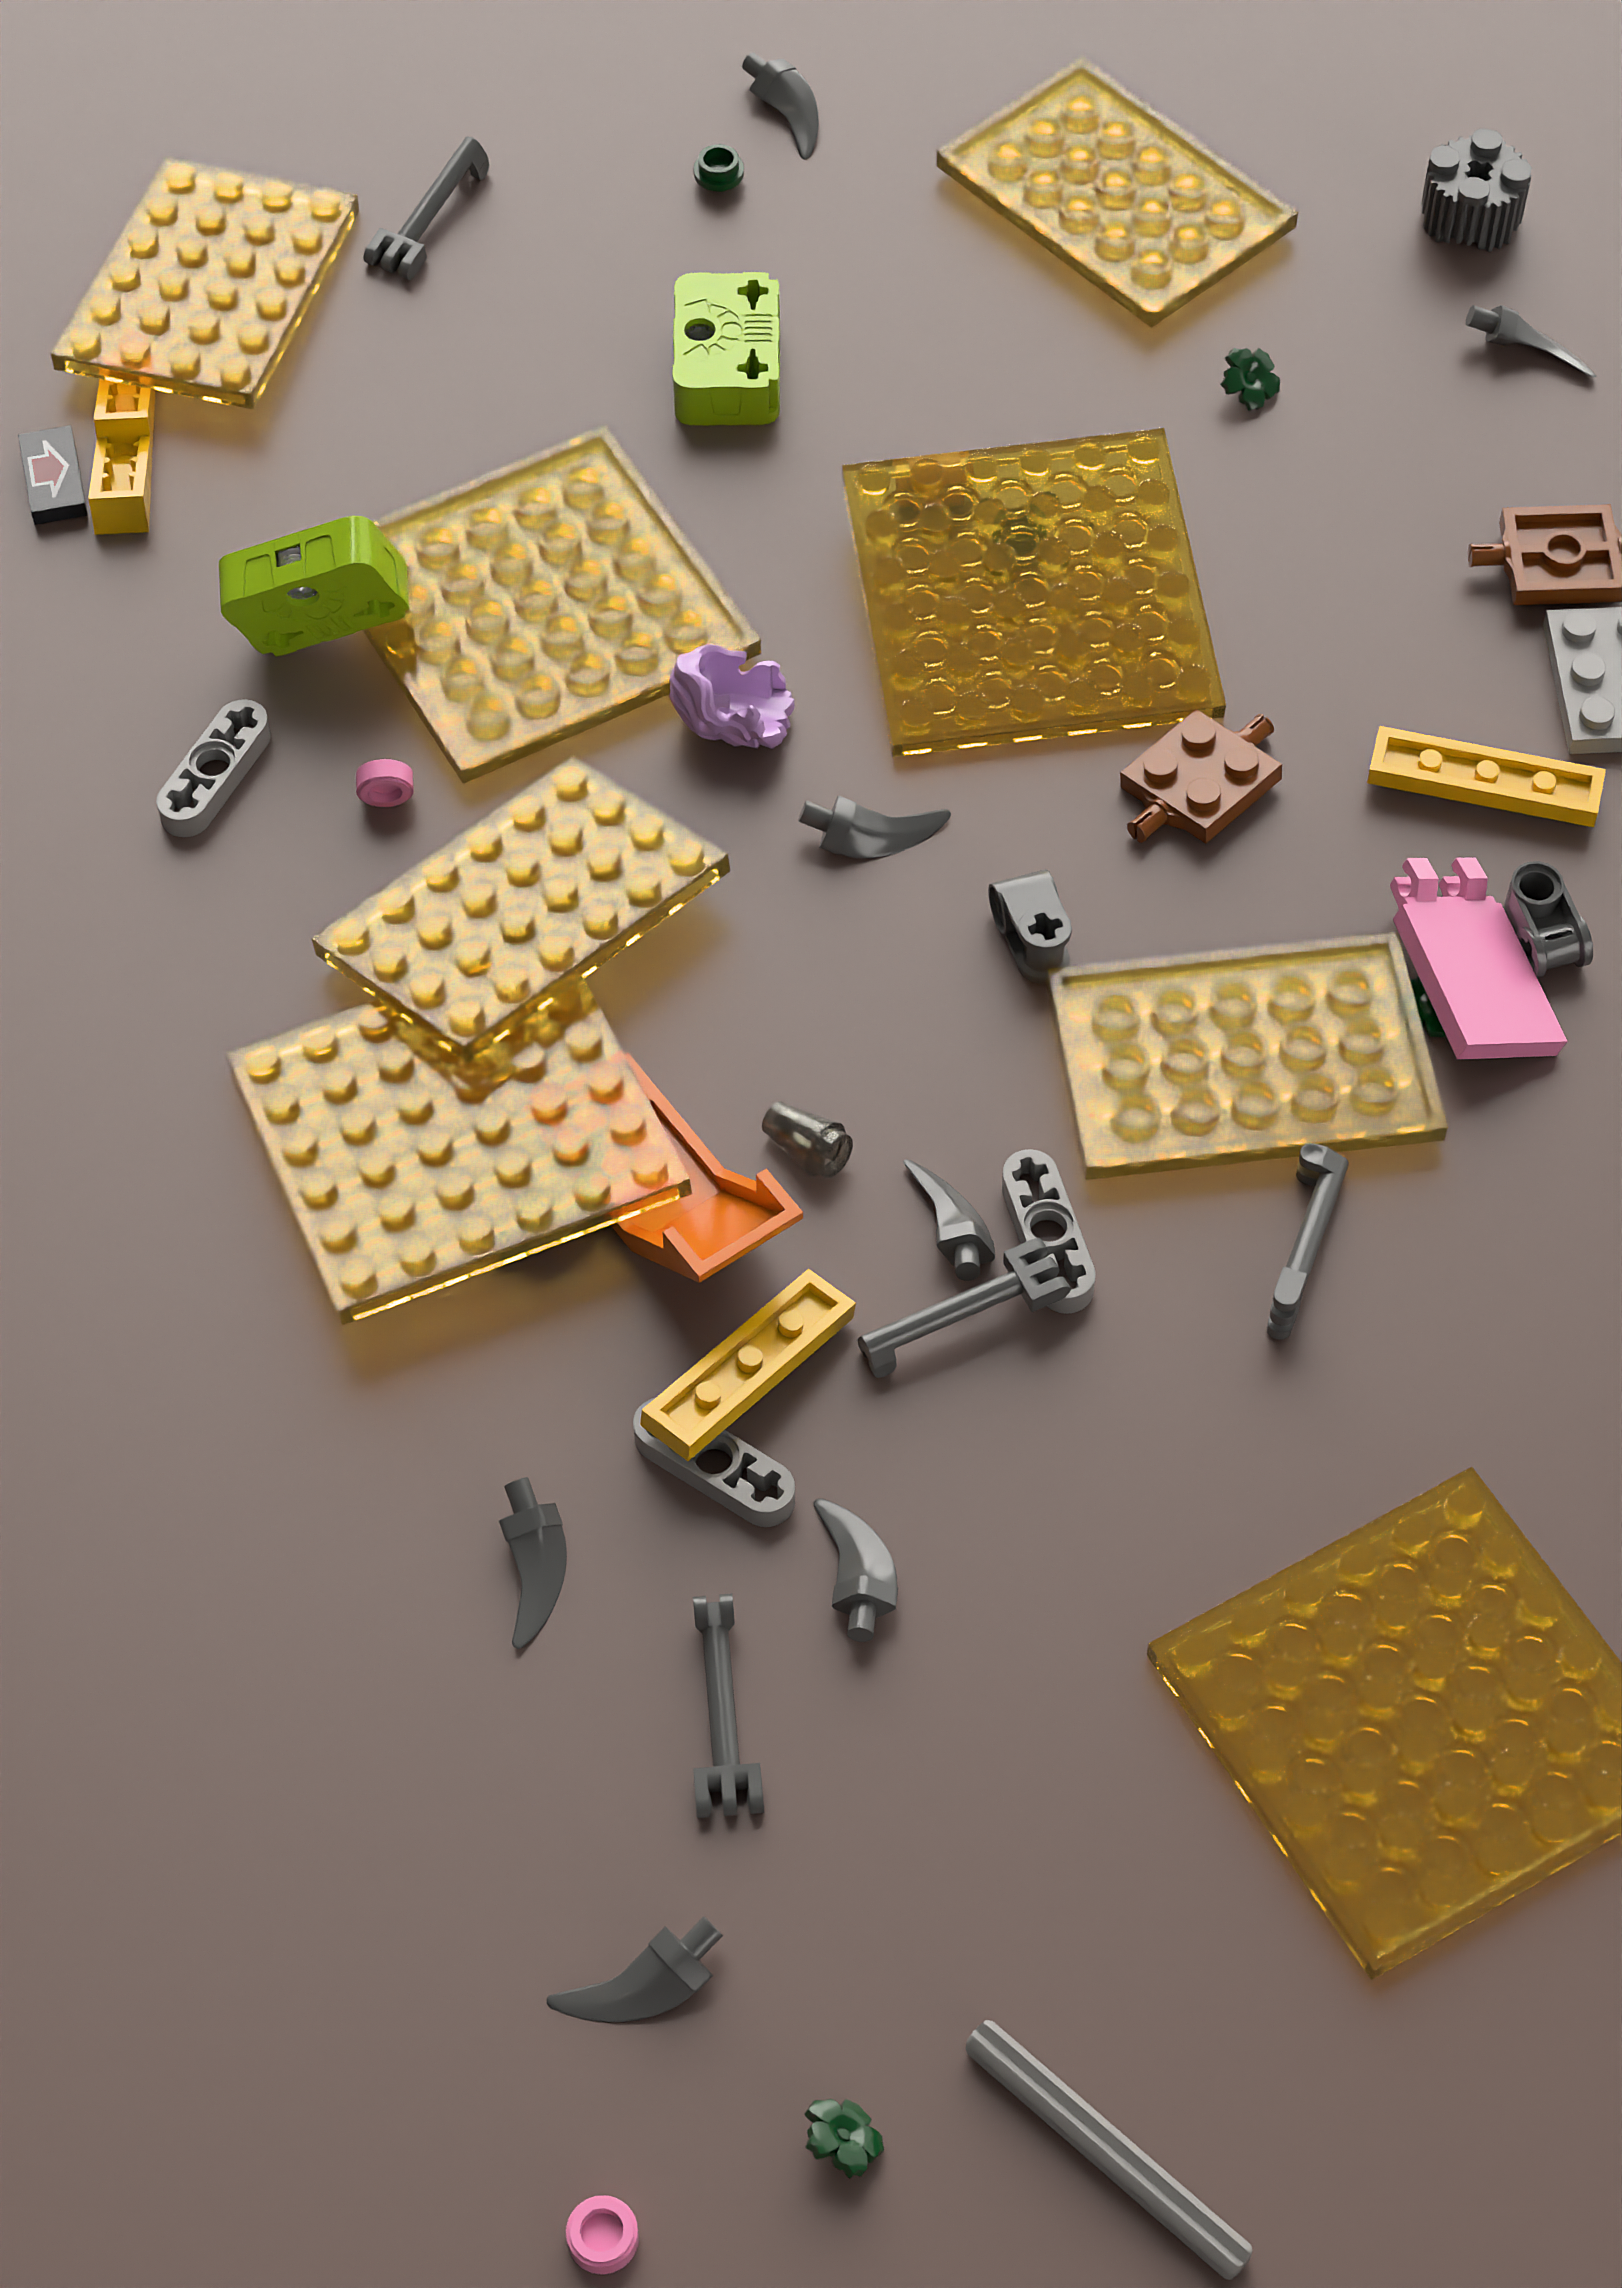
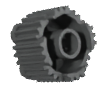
[1421,128,1532,252]

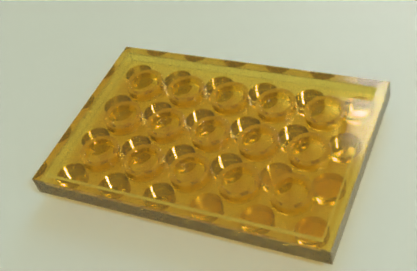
[936,57,1298,328]
[51,158,359,410]
[311,757,731,1063]
[1047,932,1448,1180]

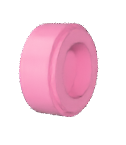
[356,759,414,807]
[566,2196,639,2274]

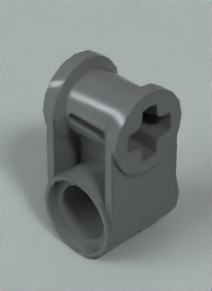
[1503,861,1593,978]
[988,869,1072,984]

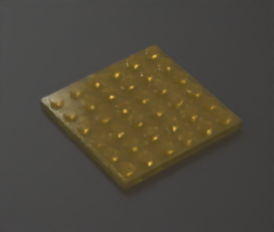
[363,425,761,784]
[841,428,1227,757]
[226,933,692,1326]
[1146,1466,1622,1980]

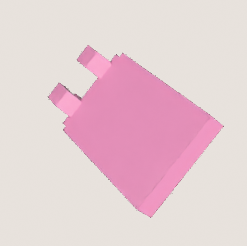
[1389,858,1568,1059]

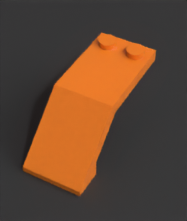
[528,1052,803,1283]

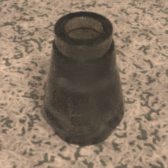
[762,1102,853,1178]

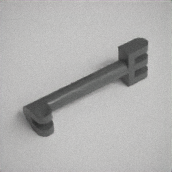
[363,136,489,280]
[1267,1143,1349,1340]
[858,1238,1071,1378]
[693,1593,764,1819]

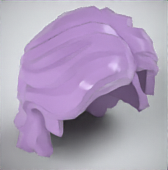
[669,644,795,749]

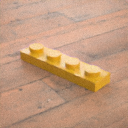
[1367,726,1606,827]
[640,1269,856,1461]

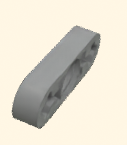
[156,699,271,837]
[1002,1149,1096,1314]
[633,1398,795,1527]

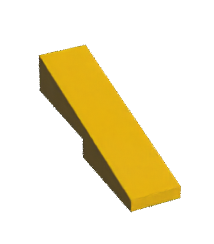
[88,359,156,535]

